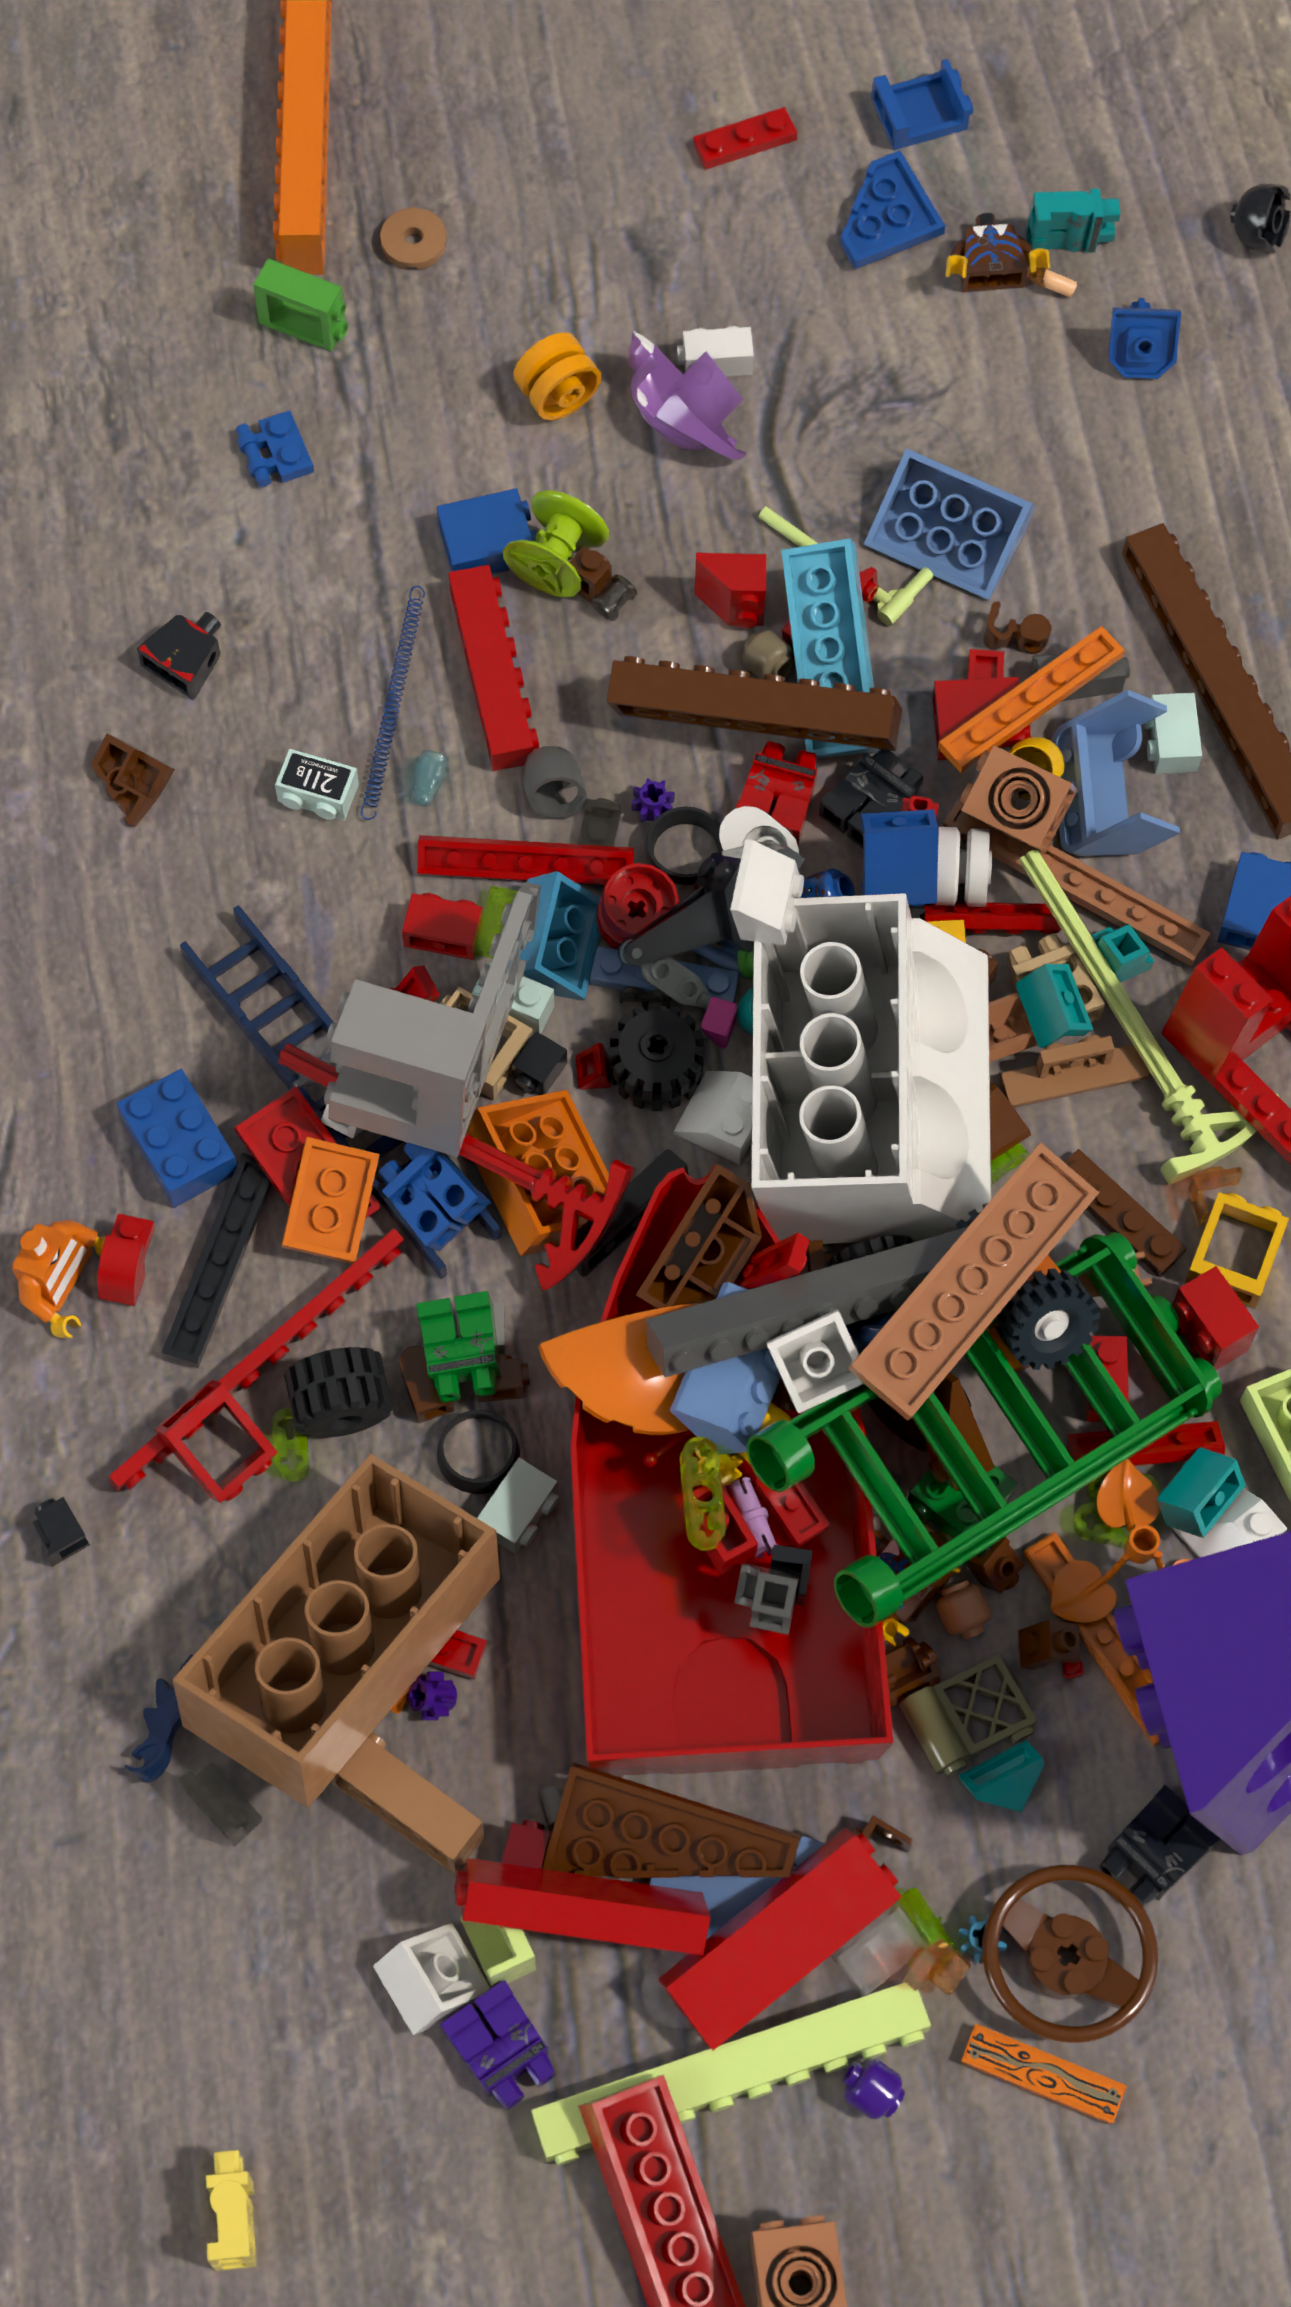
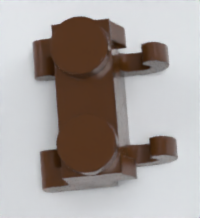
[886,1637,941,1707]

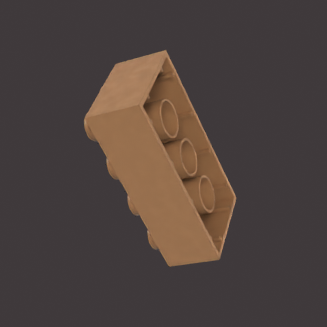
[173,1454,500,1808]

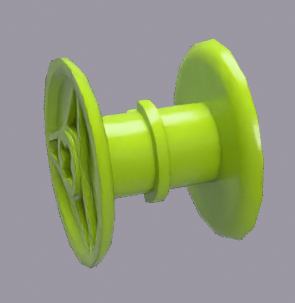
[503,490,609,598]

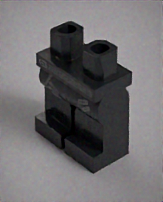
[819,749,924,848]
[1099,1785,1221,1907]

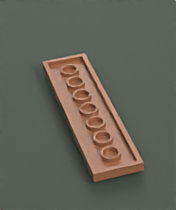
[848,1142,1099,1421]

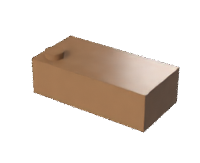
[331,1732,485,1876]

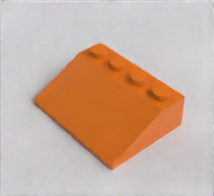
[467,1090,609,1256]

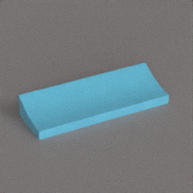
[781,538,881,759]

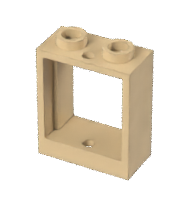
[440,986,533,1100]

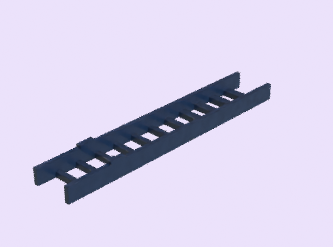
[180,905,501,1279]

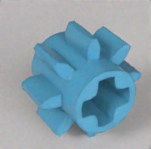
[957,1914,1007,1965]

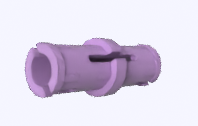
[727,1477,778,1559]

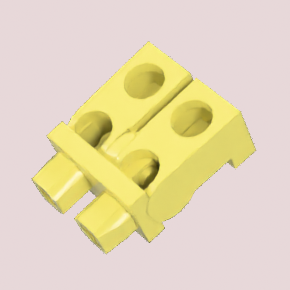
[206,2150,257,2271]

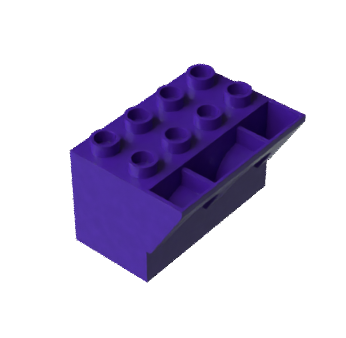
[1114,1531,1291,1855]

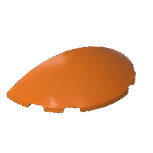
[538,1303,701,1435]

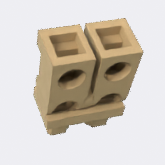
[1007,933,1105,1023]

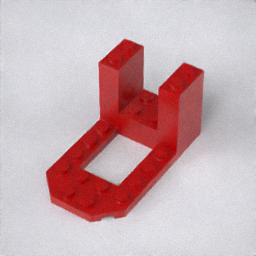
[1161,896,1291,1165]

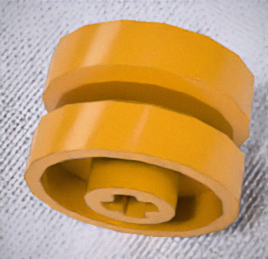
[513,332,601,421]

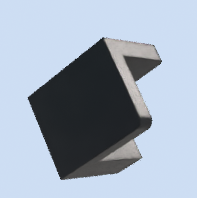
[770,1545,813,1606]

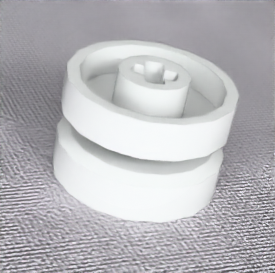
[935,827,992,907]

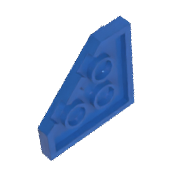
[840,150,945,269]

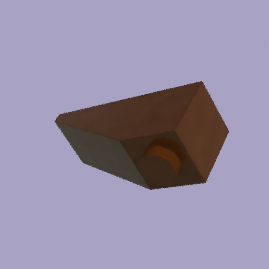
[926,1372,995,1492]

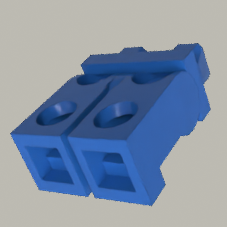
[378,1143,491,1251]

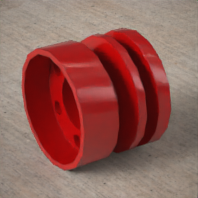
[596,863,679,950]

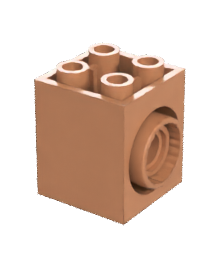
[960,745,1078,854]
[750,2215,847,2307]

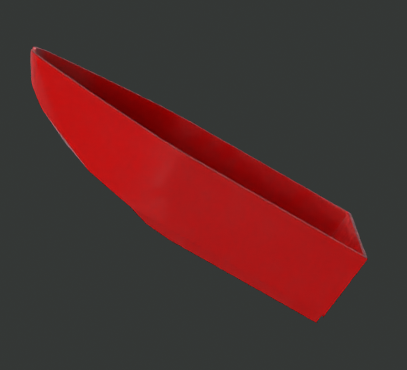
[570,1165,894,1778]

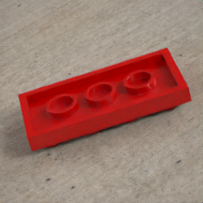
[234,1086,382,1219]

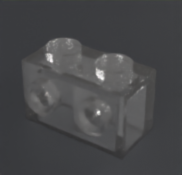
[830,1905,928,1996]

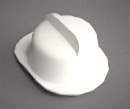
[719,806,799,854]

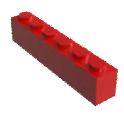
[448,565,539,771]

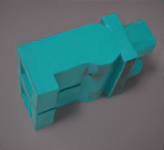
[1025,188,1121,253]

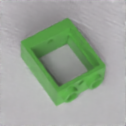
[253,258,349,352]

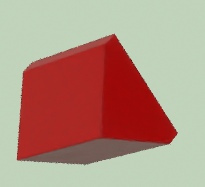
[575,1042,611,1090]

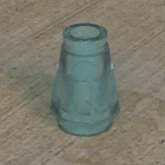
[410,750,450,806]

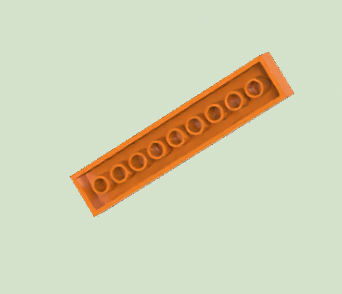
[273,0,332,275]

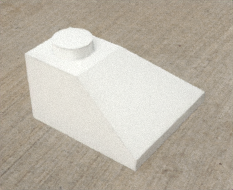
[1173,1489,1287,1558]

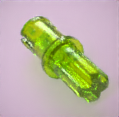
[899,1887,960,1966]

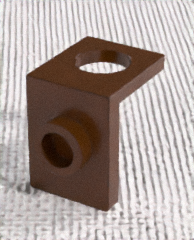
[853,1815,914,1852]

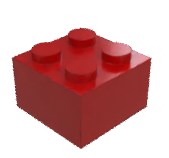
[1172,1266,1259,1370]

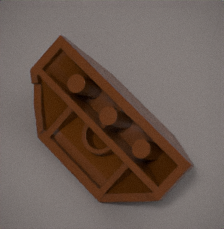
[636,1164,762,1309]

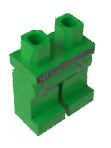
[416,1291,501,1403]

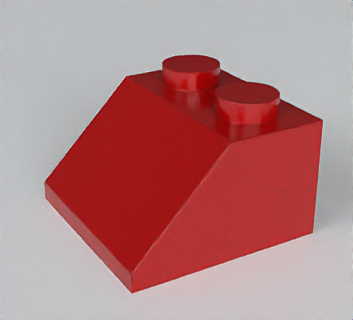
[694,552,766,628]

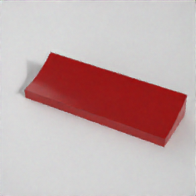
[578,2075,745,2307]

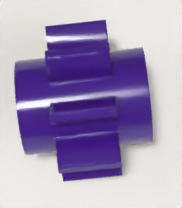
[631,778,675,823]
[408,1671,457,1720]

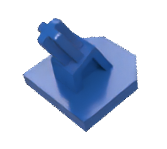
[1108,298,1181,379]

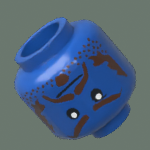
[800,868,855,898]

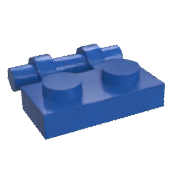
[236,410,314,487]

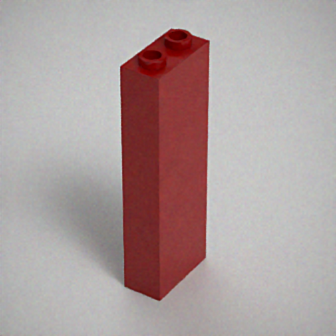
[657,1828,902,2051]
[454,1858,710,1955]

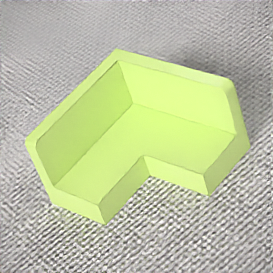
[461,1916,536,1988]

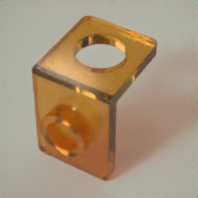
[1188,1166,1243,1226]

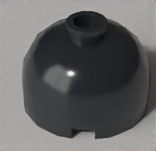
[1230,184,1291,254]

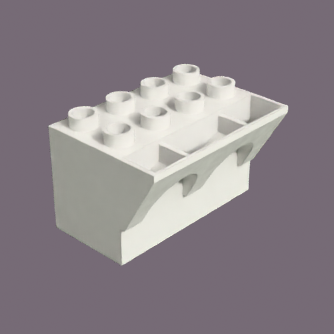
[752,893,991,1244]

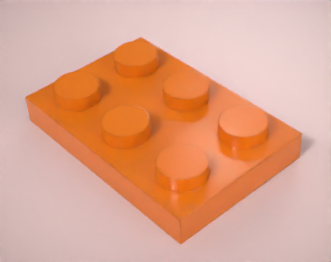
[281,1137,380,1264]

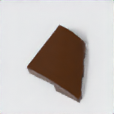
[90,733,175,827]

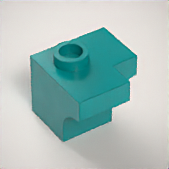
[1091,924,1155,983]

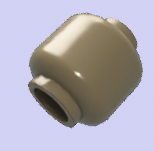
[742,630,795,679]

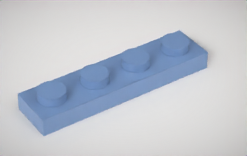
[590,946,739,1003]

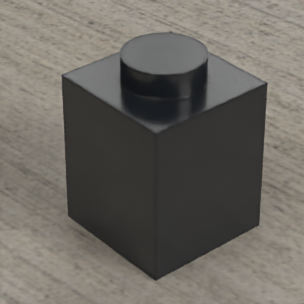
[512,1031,567,1095]

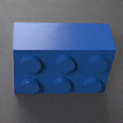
[116,1068,237,1208]

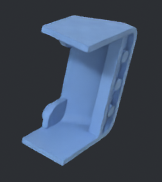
[1052,690,1180,856]

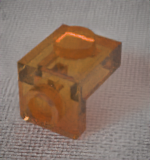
[903,1939,971,1995]

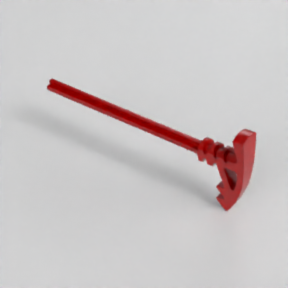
[278,1043,634,1291]

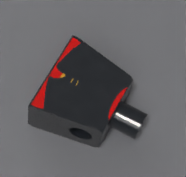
[137,612,221,700]

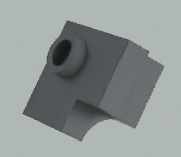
[734,1563,801,1635]

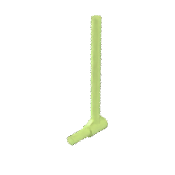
[759,506,933,626]

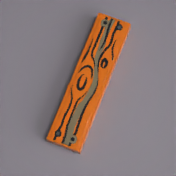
[960,2023,1127,2126]

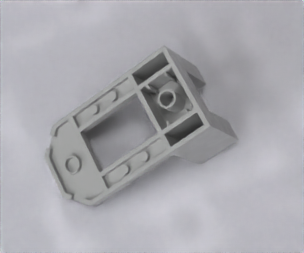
[324,882,541,1157]

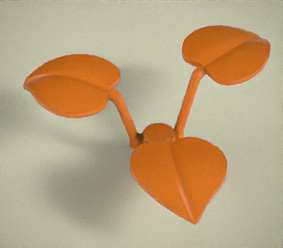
[1050,1459,1191,1624]

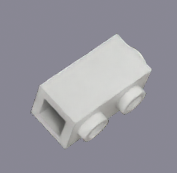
[676,326,754,376]

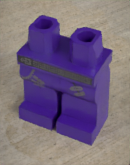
[440,1979,556,2110]

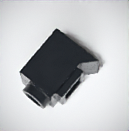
[33,1497,90,1567]

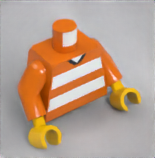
[12,1219,106,1338]

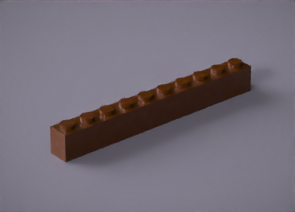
[1122,523,1291,840]

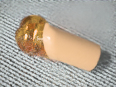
[1029,267,1077,297]

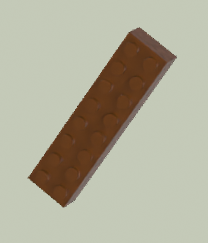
[606,656,902,751]

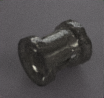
[592,574,638,621]

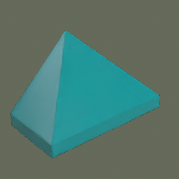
[958,1740,1045,1812]

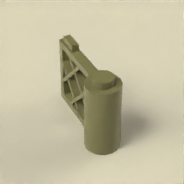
[898,1654,1037,1777]

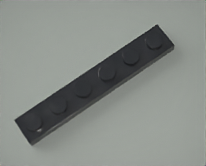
[162,1153,272,1368]

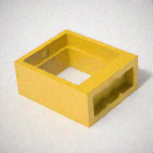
[1185,1192,1289,1309]

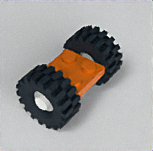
[956,1203,1100,1370]

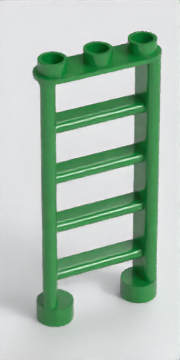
[747,1232,1222,1628]

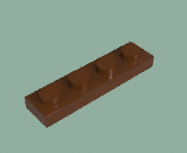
[1064,1149,1187,1277]

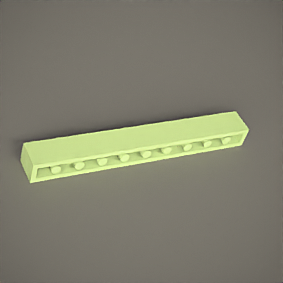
[531,1979,931,2166]

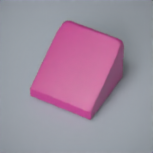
[701,997,738,1049]

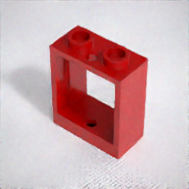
[154,1380,278,1503]

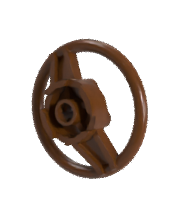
[982,1865,1158,2043]

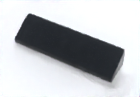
[575,1149,689,1277]

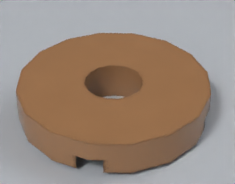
[380,207,447,270]

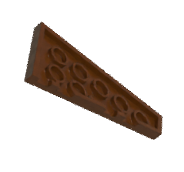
[542,1763,802,1878]

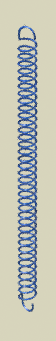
[361,586,425,820]

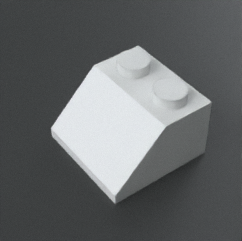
[730,839,804,945]
[674,1071,753,1165]
[766,1309,864,1414]
[373,1923,491,2035]

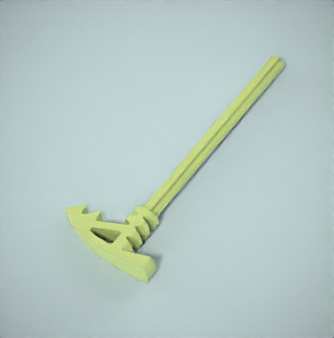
[1019,849,1279,1185]

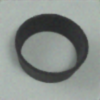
[647,806,724,885]
[437,1410,520,1494]

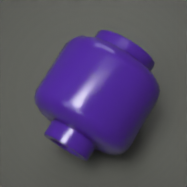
[842,2058,905,2119]

